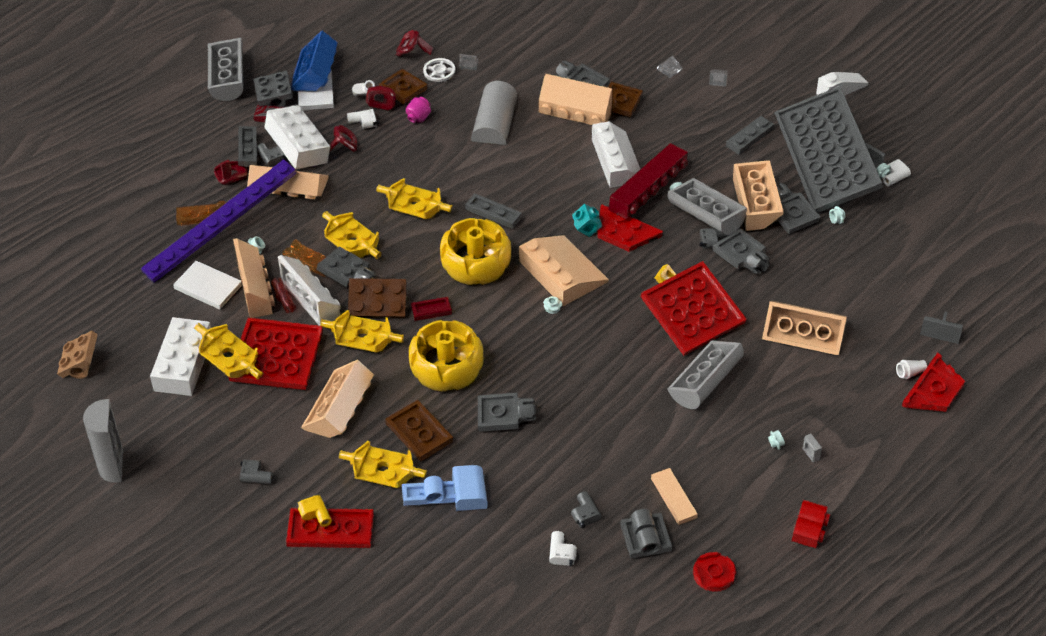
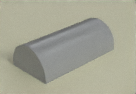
[208,38,243,101]
[471,81,517,145]
[668,178,747,235]
[667,341,744,409]
[83,399,123,482]

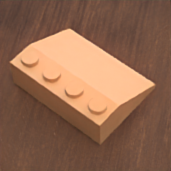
[519,235,609,306]

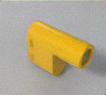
[298,495,332,527]

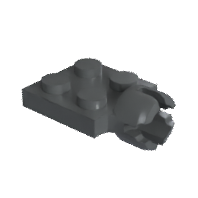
[555,60,610,87]
[776,183,820,234]
[713,229,770,275]
[317,246,377,287]
[478,392,536,432]

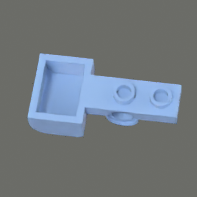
[402,465,488,511]

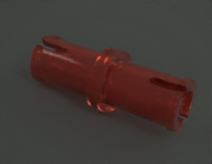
[271,278,296,313]

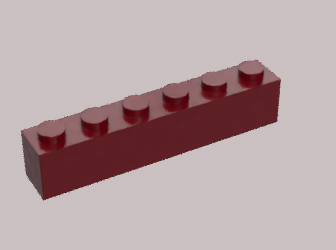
[608,143,688,219]

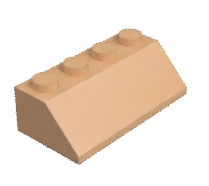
[539,74,612,125]
[733,160,783,231]
[247,165,329,199]
[233,238,275,318]
[762,301,847,355]
[301,359,374,438]

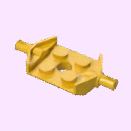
[376,178,453,219]
[322,211,382,259]
[320,310,404,352]
[194,323,263,379]
[339,441,427,488]

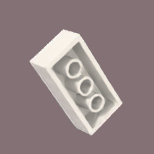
[265,105,330,169]
[150,317,211,396]

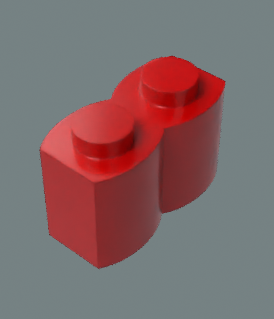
[792,500,830,548]

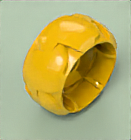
[440,218,511,285]
[409,320,484,391]

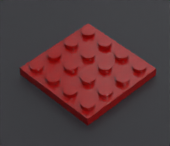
[640,261,747,356]
[229,318,323,390]

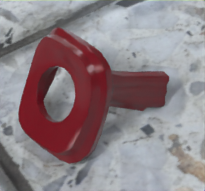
[396,30,433,56]
[366,86,396,110]
[329,125,358,153]
[214,159,248,185]

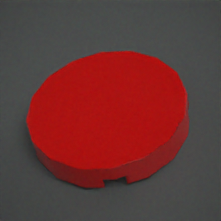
[693,552,736,592]

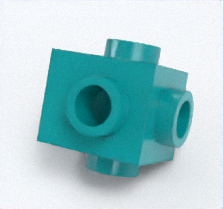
[572,204,602,237]

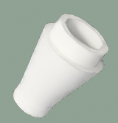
[896,360,927,379]

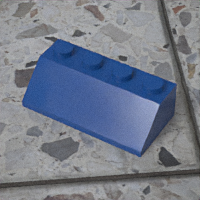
[290,31,338,91]

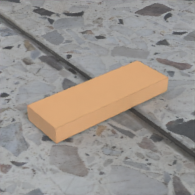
[651,468,698,525]

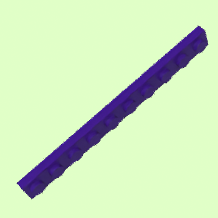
[141,160,296,283]

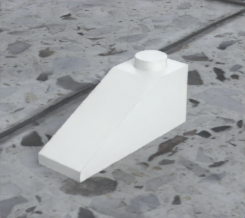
[817,72,868,96]

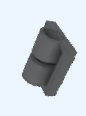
[254,71,293,107]
[620,509,672,559]

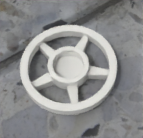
[423,58,455,82]

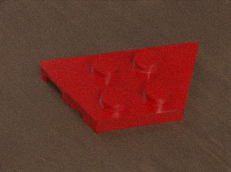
[597,204,663,252]
[902,353,965,412]

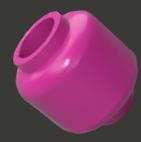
[405,97,431,123]

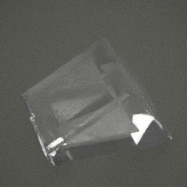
[459,54,478,70]
[657,56,683,78]
[709,69,728,86]

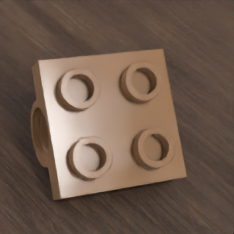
[57,331,98,379]

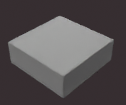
[803,434,822,462]

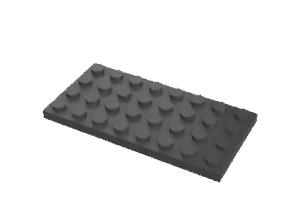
[774,86,884,213]

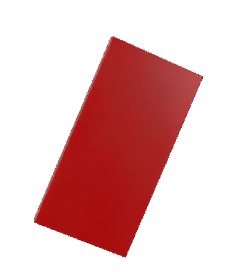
[286,508,374,548]

